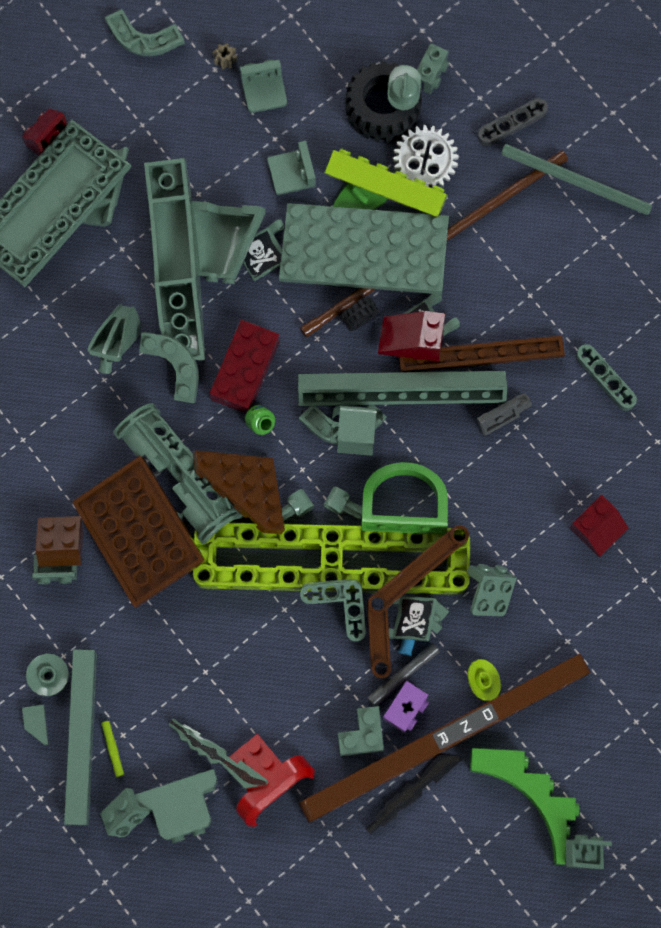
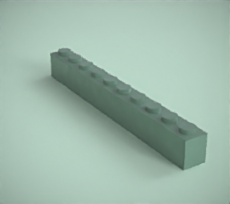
[298,371,507,406]

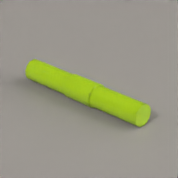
[101,721,124,777]

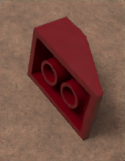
[378,311,445,361]

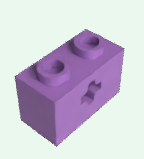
[383,681,429,733]

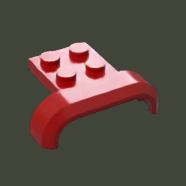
[224,734,315,827]

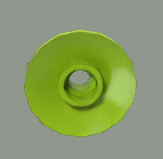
[468,659,501,701]

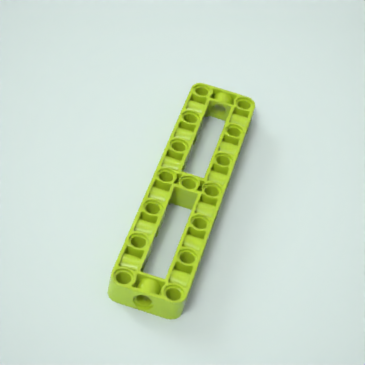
[193,523,470,594]

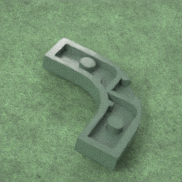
[105,9,185,56]
[139,332,199,403]
[299,405,387,445]

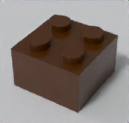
[35,516,83,567]

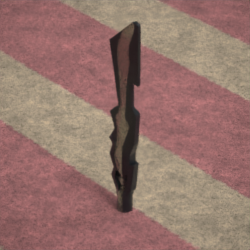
[365,755,461,835]

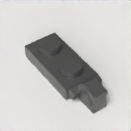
[477,393,532,436]

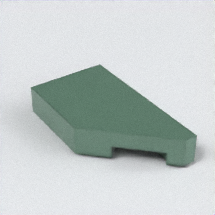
[22,705,49,745]

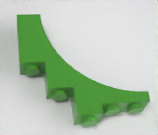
[470,748,579,865]

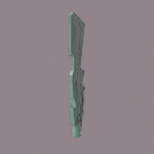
[169,719,268,789]

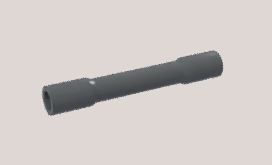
[367,642,440,707]

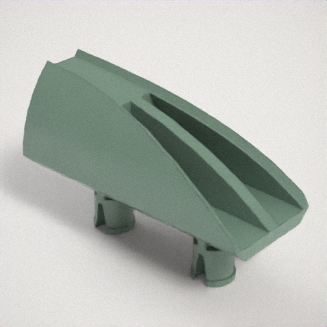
[87,303,141,374]

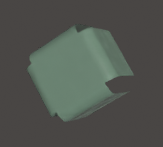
[330,406,383,456]

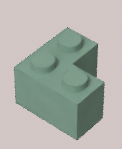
[338,706,384,757]

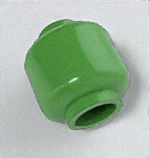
[245,405,275,435]

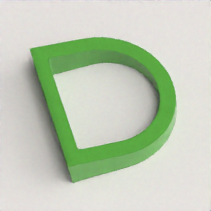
[361,462,448,535]

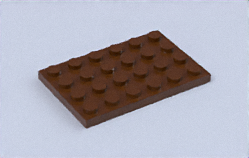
[72,455,206,608]

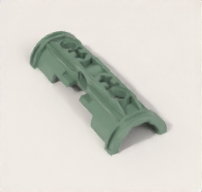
[113,403,244,544]

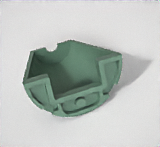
[191,201,266,284]

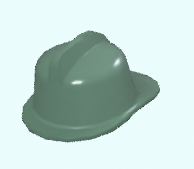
[388,65,421,110]

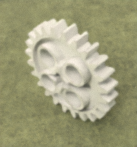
[393,125,459,188]

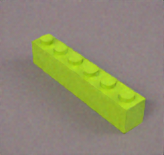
[325,149,447,217]

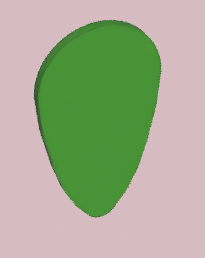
[333,183,388,210]

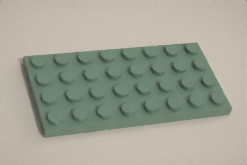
[279,203,449,294]

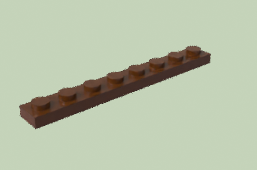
[399,335,565,373]

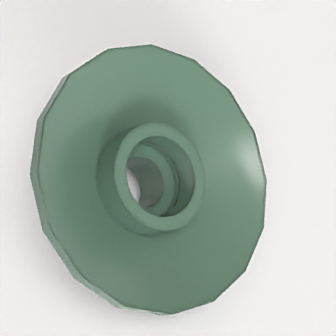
[26,654,69,696]

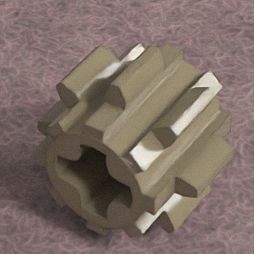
[213,43,237,70]

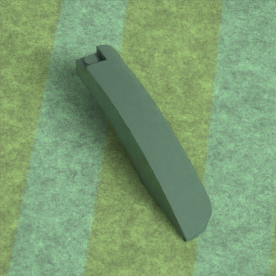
[144,158,205,360]

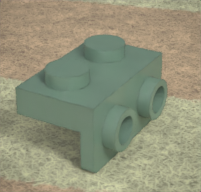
[417,44,450,95]
[32,555,77,584]
[100,788,150,837]
[566,835,612,870]

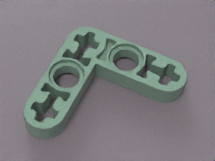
[300,579,366,641]

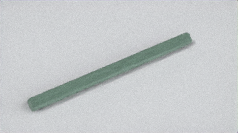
[501,144,652,215]

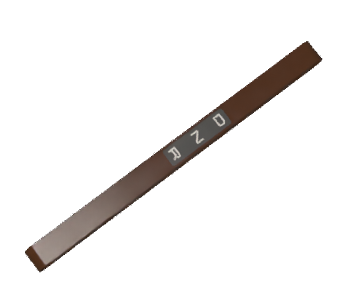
[298,653,591,823]

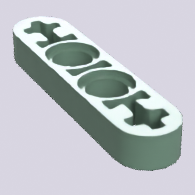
[576,344,637,411]

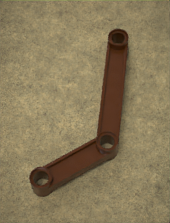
[367,525,469,678]

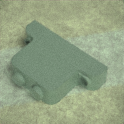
[135,769,218,844]

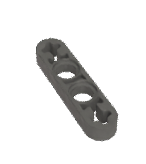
[478,98,548,146]

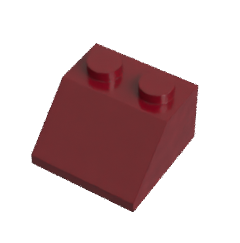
[22,109,67,156]
[569,494,629,557]

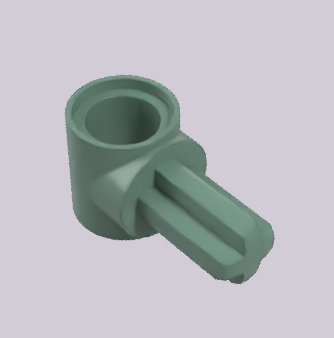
[323,486,362,519]
[281,489,314,522]

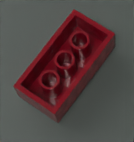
[209,320,280,413]

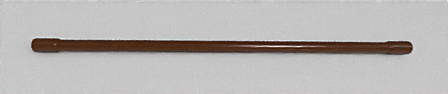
[300,150,568,338]

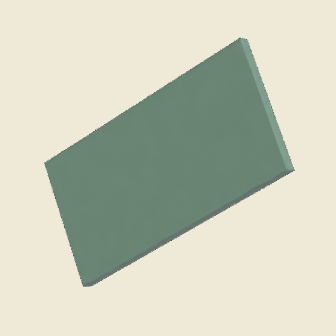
[0,120,132,288]

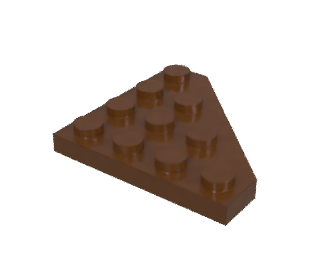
[193,450,285,534]

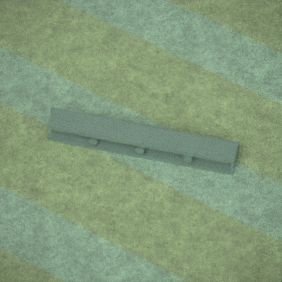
[64,650,97,825]

